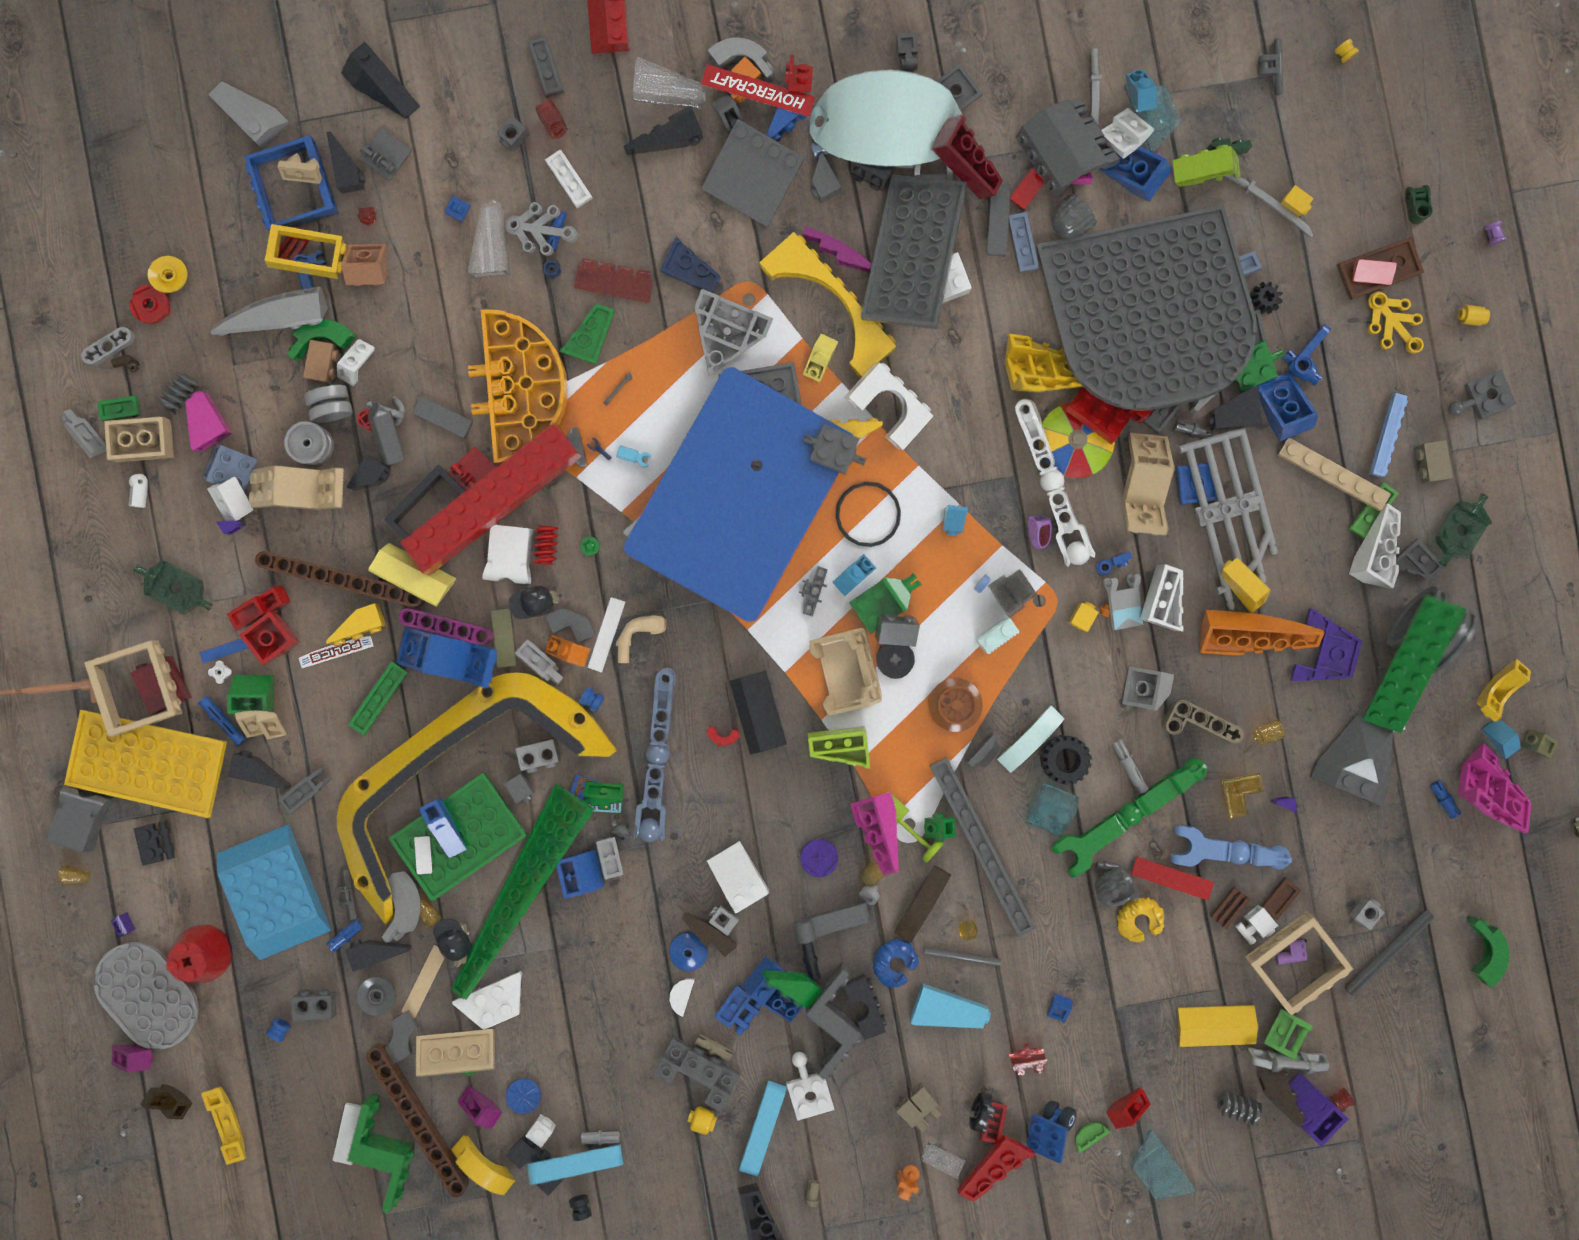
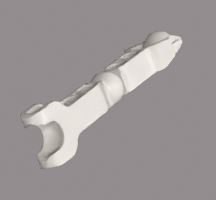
[1015,399,1095,567]

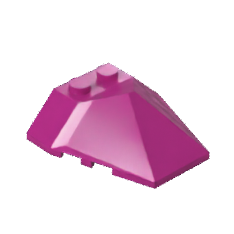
[1458,743,1531,834]

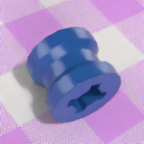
[266,1018,291,1042]

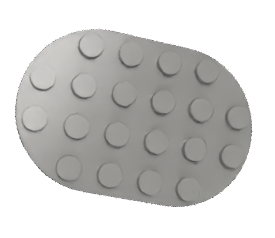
[94,942,199,1049]

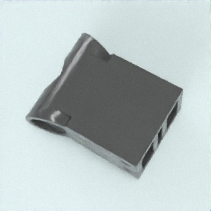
[46,785,112,852]

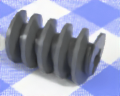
[157,372,199,415]
[1217,1090,1262,1126]

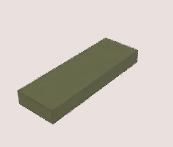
[491,609,517,668]

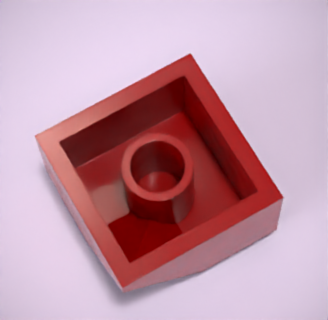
[239,611,300,666]

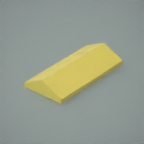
[368,543,456,607]

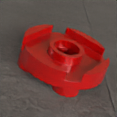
[129,285,171,324]

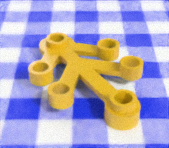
[1367,292,1424,354]

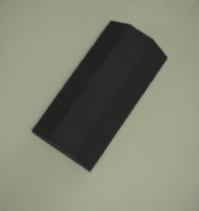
[729,670,787,755]

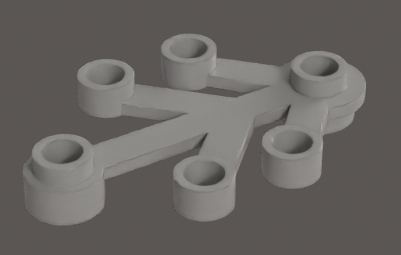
[506,202,578,256]

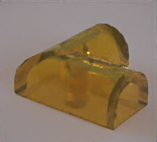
[1221,773,1264,818]

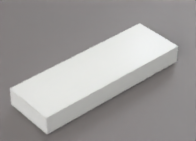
[545,149,593,209]
[333,1102,362,1165]

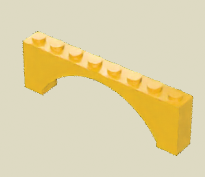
[759,232,896,379]

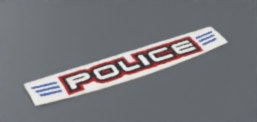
[299,636,374,668]

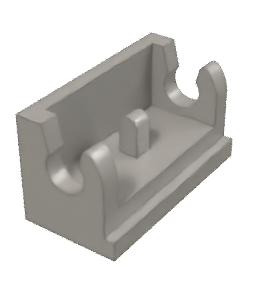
[594,837,623,880]

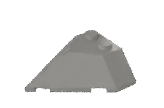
[695,289,773,376]

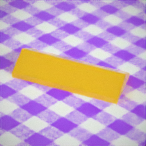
[1177,1005,1258,1047]

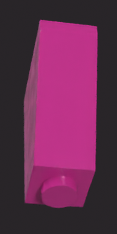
[185,391,232,453]

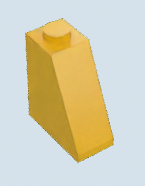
[1221,557,1271,613]

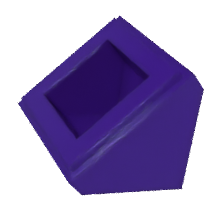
[111,912,135,937]

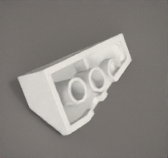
[1349,503,1401,589]

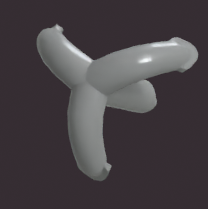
[366,396,405,427]

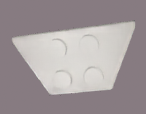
[452,971,522,1030]

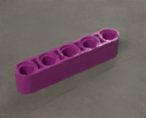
[399,608,494,645]

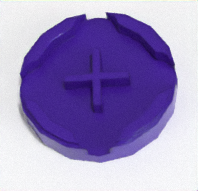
[800,839,838,877]

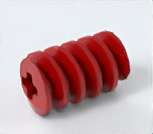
[532,525,559,565]

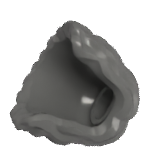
[1051,193,1097,238]
[1095,866,1141,909]

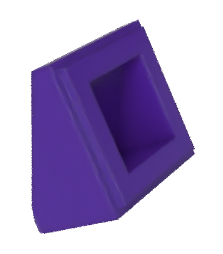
[217,521,246,535]
[1270,796,1297,812]

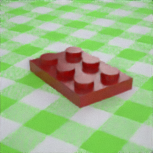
[1066,386,1131,445]

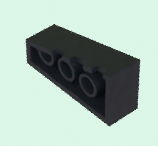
[738,1183,784,1240]

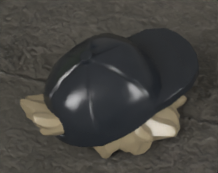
[509,586,559,620]
[433,919,471,968]

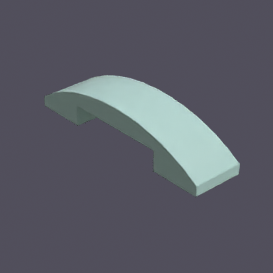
[997,705,1064,773]

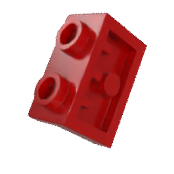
[785,55,813,92]

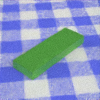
[1348,482,1399,540]

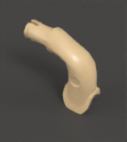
[616,615,666,663]

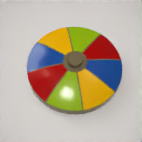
[1037,403,1115,479]

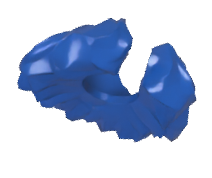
[872,939,919,987]

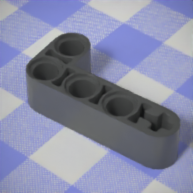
[794,901,871,944]

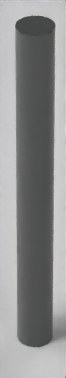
[924,947,1001,966]

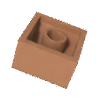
[341,244,387,286]

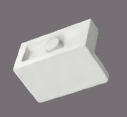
[207,477,253,521]

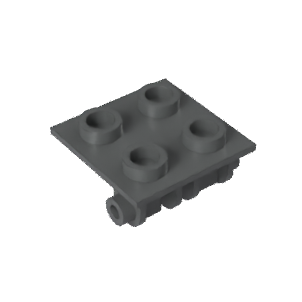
[359,128,412,180]

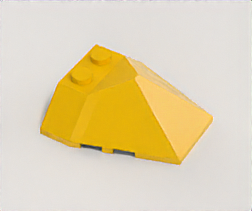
[1005,334,1082,392]

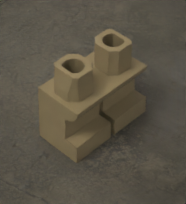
[895,1082,942,1132]

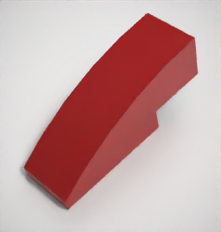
[227,585,291,631]

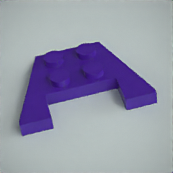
[1290,608,1362,681]

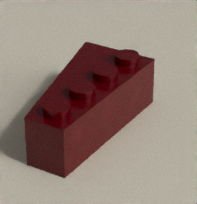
[931,114,1003,199]

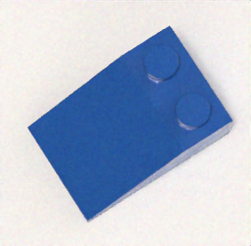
[1099,146,1172,202]
[1256,372,1318,441]

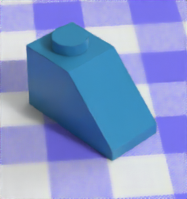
[942,505,968,536]

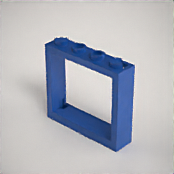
[244,135,339,231]

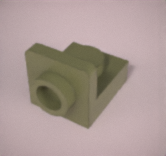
[1522,730,1559,759]

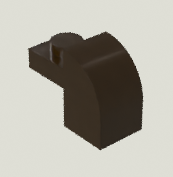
[141,1084,192,1120]

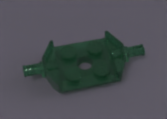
[1435,493,1492,567]
[133,561,213,614]

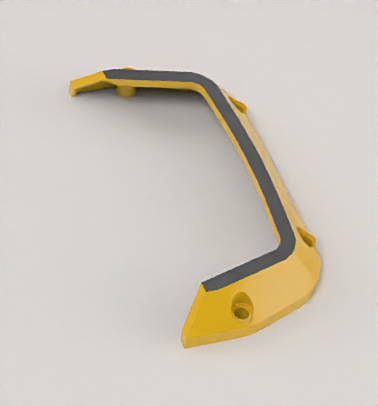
[337,672,617,925]

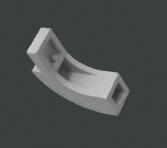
[708,38,774,83]
[382,871,420,943]

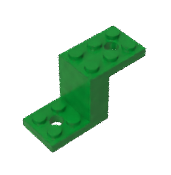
[347,1093,415,1213]

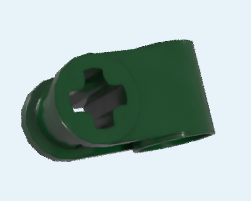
[1405,185,1433,225]

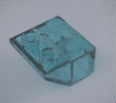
[1026,783,1079,836]

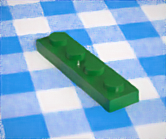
[348,661,409,735]

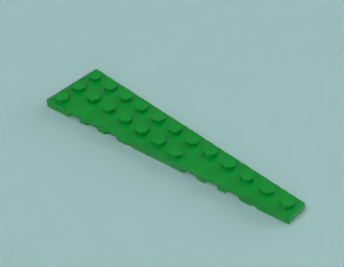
[451,784,594,1000]

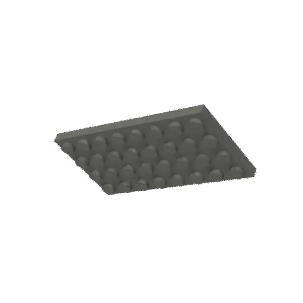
[861,175,968,330]

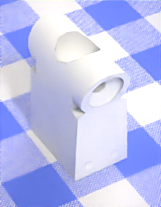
[482,525,534,585]

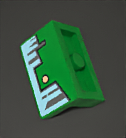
[583,782,624,814]

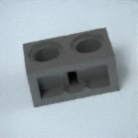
[292,989,337,1021]

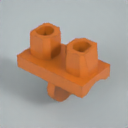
[896,1165,920,1201]

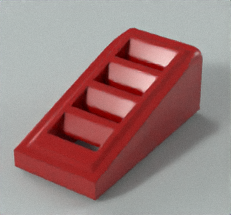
[979,1102,1007,1144]

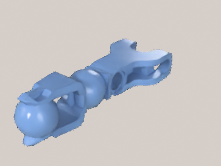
[1170,825,1292,870]

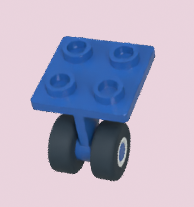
[1027,1101,1077,1164]

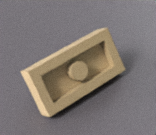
[277,153,322,184]

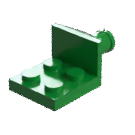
[849,573,922,634]

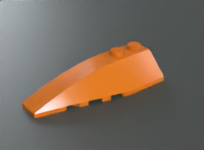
[1200,610,1324,656]

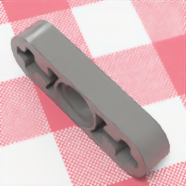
[81,327,135,366]

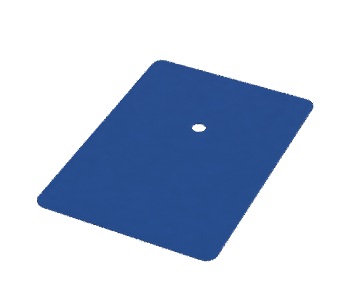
[624,367,853,622]

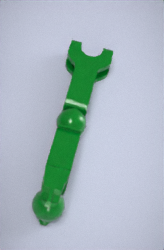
[1050,758,1207,878]

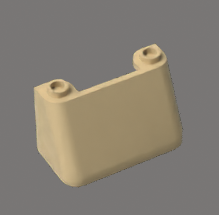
[809,628,882,716]

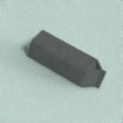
[368,401,405,465]

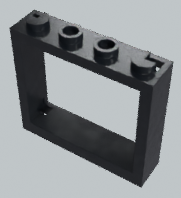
[384,465,466,568]

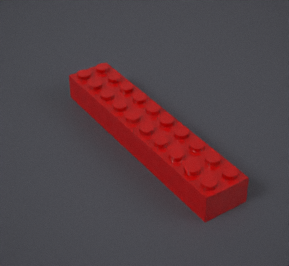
[400,423,582,575]

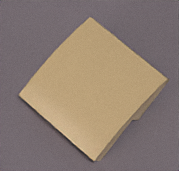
[235,711,287,740]

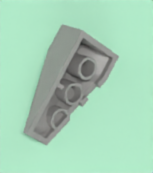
[208,81,290,149]

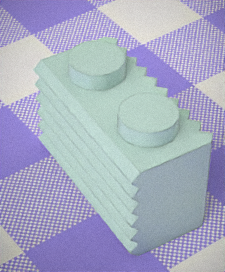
[975,617,1019,654]

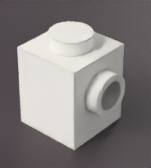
[526,1114,556,1147]

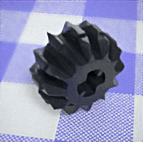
[1250,282,1283,314]

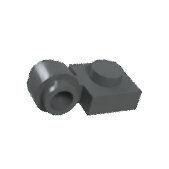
[896,33,918,72]

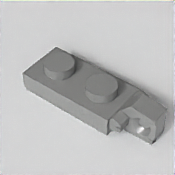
[61,409,106,458]
[514,639,563,686]

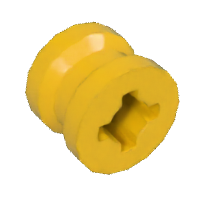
[1334,38,1359,63]

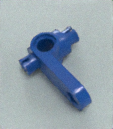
[1282,324,1331,386]

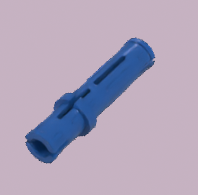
[198,696,247,746]

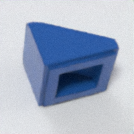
[1047,994,1072,1022]

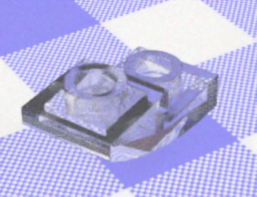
[920,1142,966,1178]

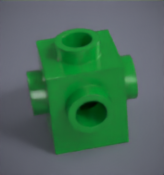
[924,813,955,842]

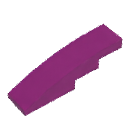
[803,227,872,273]

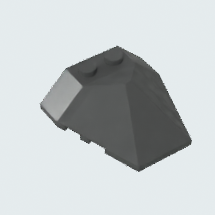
[1310,714,1393,807]

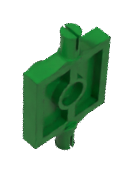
[1235,340,1285,392]

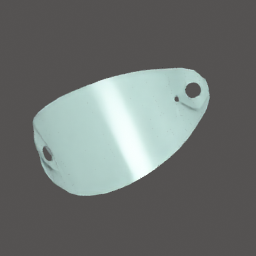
[809,71,962,166]

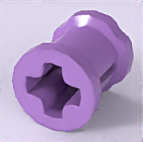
[1484,221,1507,246]

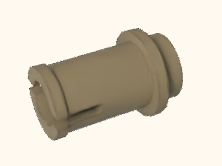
[804,1180,820,1207]

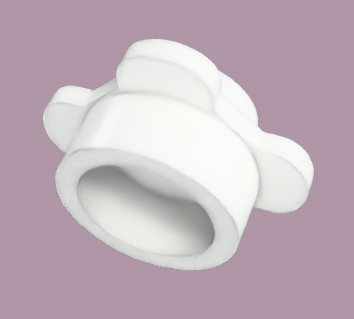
[208,661,232,684]

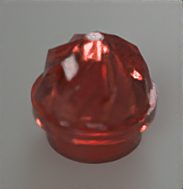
[357,207,377,225]

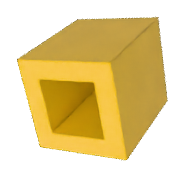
[1280,185,1314,217]
[1068,601,1099,632]

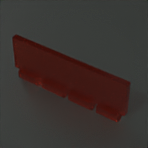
[574,258,653,303]

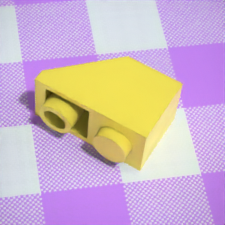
[803,334,838,382]

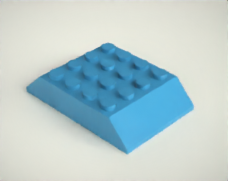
[217,824,332,960]

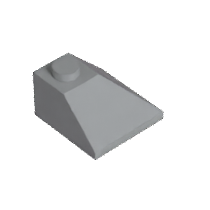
[1122,666,1174,710]

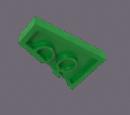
[559,304,615,365]

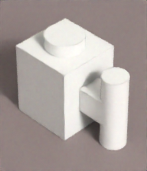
[1235,905,1278,945]

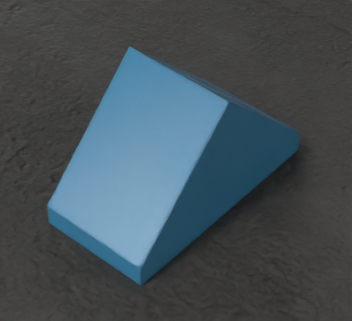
[1481,719,1521,759]

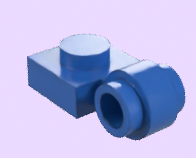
[1095,551,1133,576]

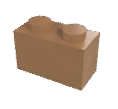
[303,340,339,385]

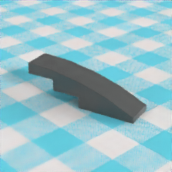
[986,183,1010,257]

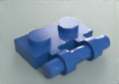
[714,984,762,1035]

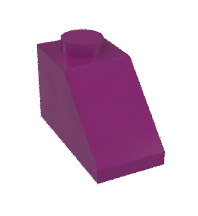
[112,1045,153,1073]
[458,1086,502,1129]

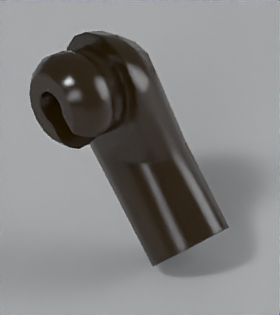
[111,355,140,372]

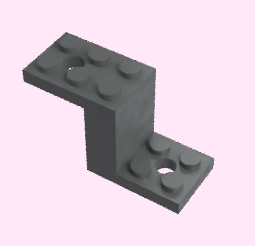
[806,962,861,1080]

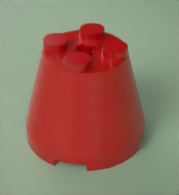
[166,924,232,983]

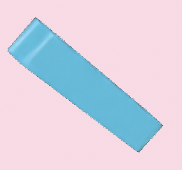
[739,1080,787,1177]
[527,1144,624,1185]

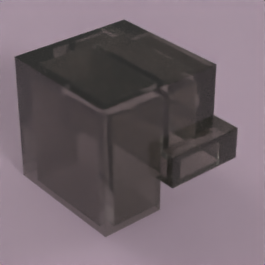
[988,569,1037,618]

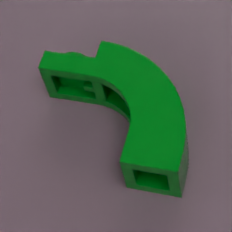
[287,319,357,362]
[1466,916,1510,988]

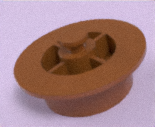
[929,678,983,732]

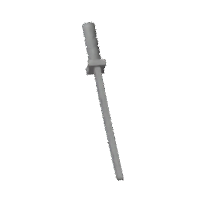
[1089,48,1102,124]
[1225,175,1313,238]

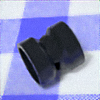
[569,1194,592,1221]

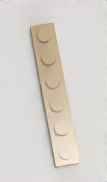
[1277,438,1391,511]

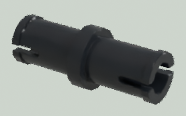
[801,941,821,980]

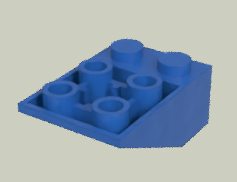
[742,956,803,1023]

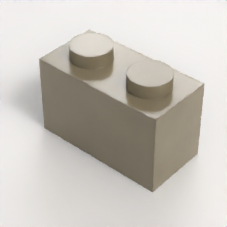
[1415,440,1453,483]

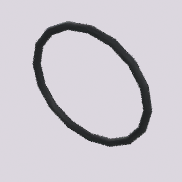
[836,482,901,547]

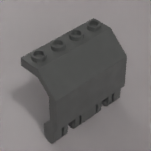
[1015,97,1120,199]

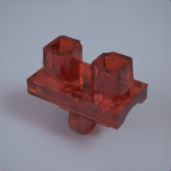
[1009,1043,1048,1076]

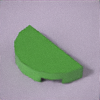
[1075,1122,1111,1154]

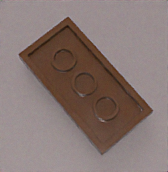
[1337,237,1424,300]

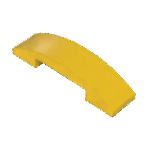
[201,1086,246,1165]

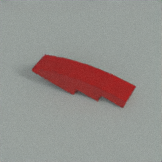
[1131,856,1214,901]

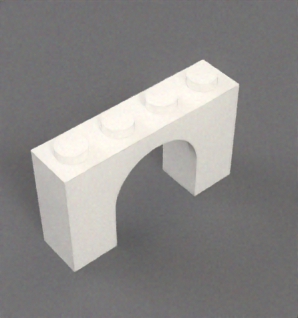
[844,363,933,450]

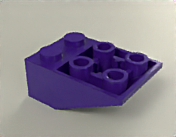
[1289,1072,1348,1147]

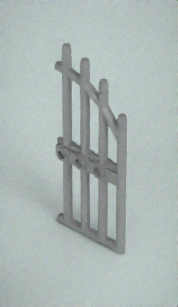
[1178,427,1278,611]

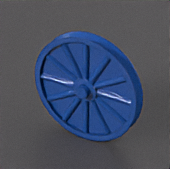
[506,1078,541,1114]

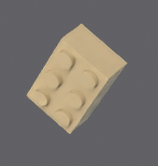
[104,417,174,462]

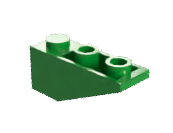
[762,970,823,1009]

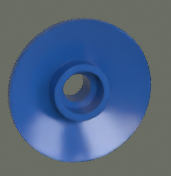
[669,932,708,971]

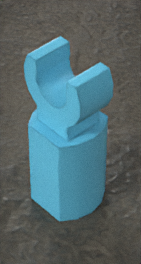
[616,445,651,467]

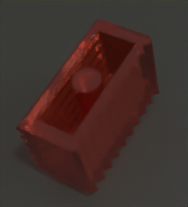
[535,99,568,139]

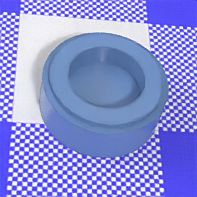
[974,574,991,593]

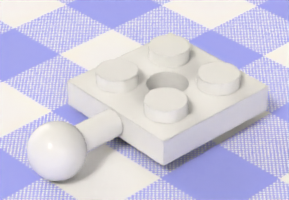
[787,1052,834,1121]

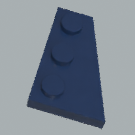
[660,237,721,294]

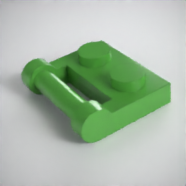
[1263,1009,1313,1060]

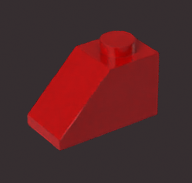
[1106,1087,1151,1129]

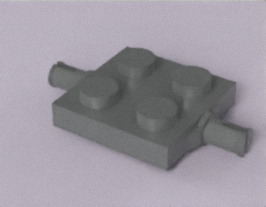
[802,424,866,475]

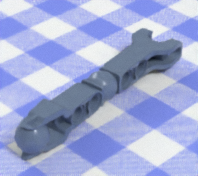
[633,668,676,842]

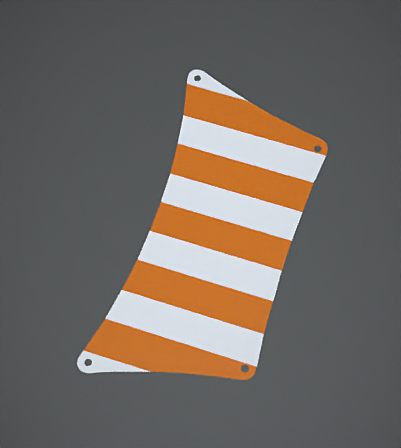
[559,281,1058,843]

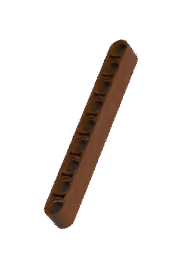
[255,551,425,607]
[366,1043,469,1198]

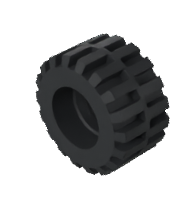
[1040,735,1092,785]

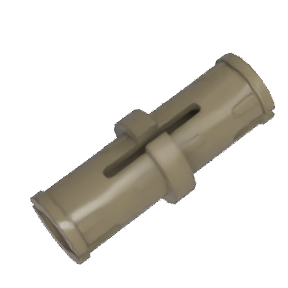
[694,1033,734,1062]

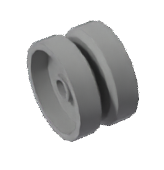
[304,385,353,423]
[284,421,334,466]

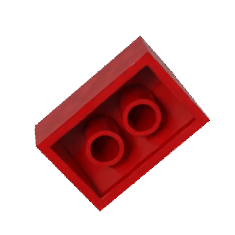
[587,0,630,54]

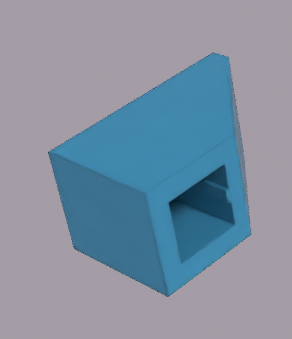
[1126,70,1157,112]
[832,554,876,596]

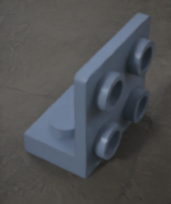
[202,443,257,491]

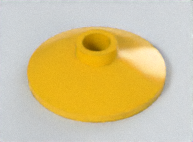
[148,256,188,293]

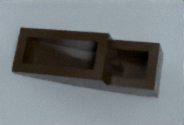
[682,912,737,957]

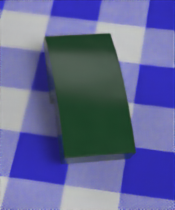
[1206,137,1252,155]

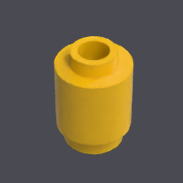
[1458,305,1490,326]

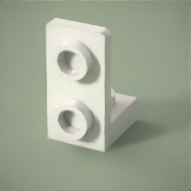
[337,339,375,386]

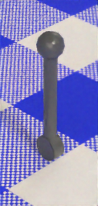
[603,373,632,405]

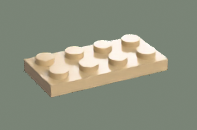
[416,1029,495,1077]

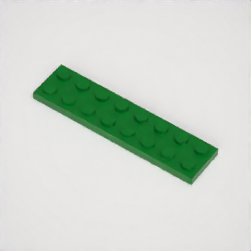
[1363,595,1466,733]

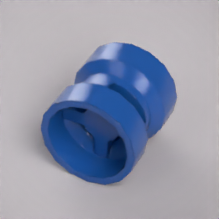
[578,687,605,713]

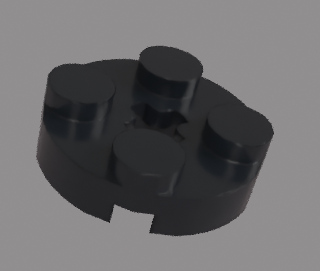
[876,644,915,679]
[969,1092,995,1133]

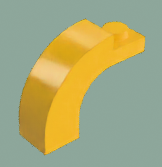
[1477,659,1531,722]
[451,1135,516,1195]

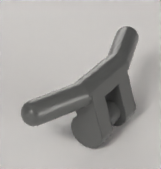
[1258,38,1283,95]

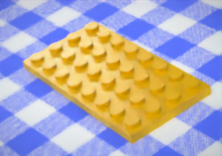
[64,710,227,818]

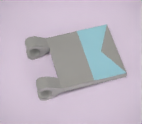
[1104,574,1143,630]

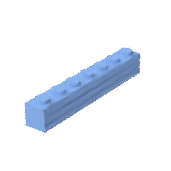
[1369,393,1408,478]

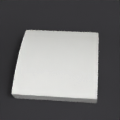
[1102,108,1154,158]

